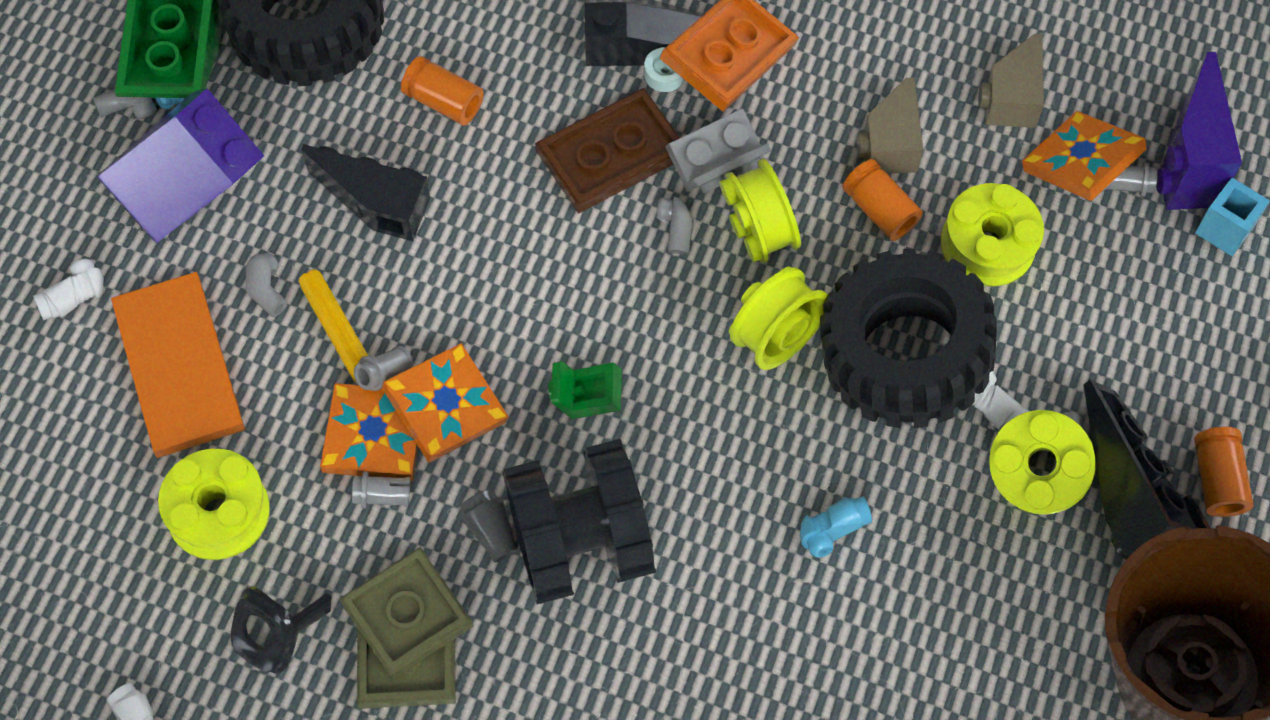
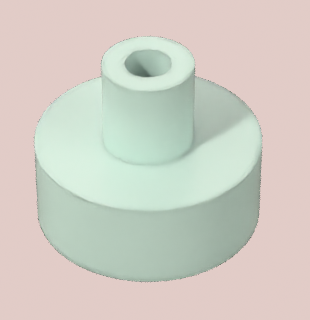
[644,47,685,92]

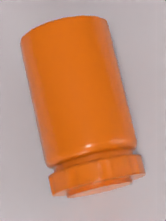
[401,56,484,126]
[842,159,923,241]
[1194,426,1254,517]

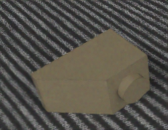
[978,34,1044,128]
[857,77,923,173]

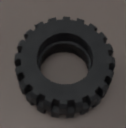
[218,0,384,86]
[820,249,997,428]

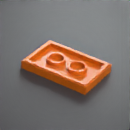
[659,0,800,112]

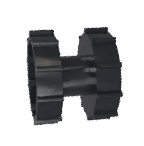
[502,439,656,605]

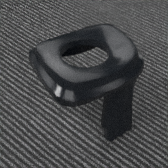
[231,586,332,674]

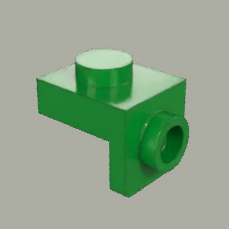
[548,361,622,419]

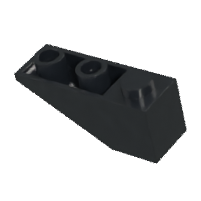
[301,144,430,241]

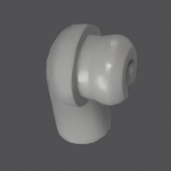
[93,90,157,119]
[656,197,693,255]
[246,253,287,317]

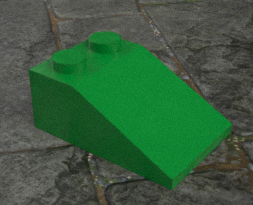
[115,0,223,98]

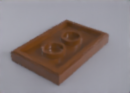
[535,88,680,214]

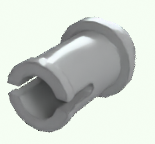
[1104,162,1157,197]
[354,346,413,391]
[352,472,410,509]

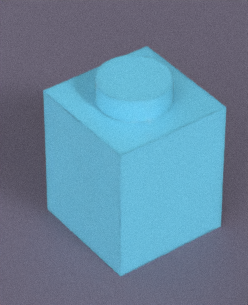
[1195,178,1270,257]

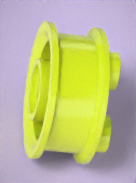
[719,158,801,263]
[940,183,1044,287]
[729,266,828,370]
[989,410,1095,515]
[158,449,270,560]

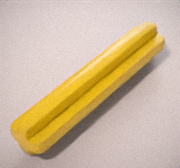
[298,269,368,383]

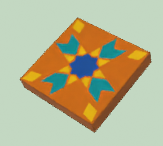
[1022,111,1147,201]
[382,343,509,463]
[320,383,419,481]

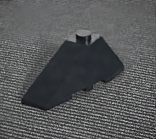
[585,0,704,66]
[1083,379,1211,560]

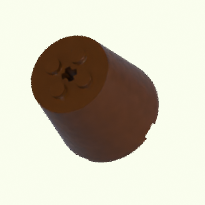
[1105,525,1270,720]

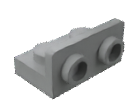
[665,108,771,194]

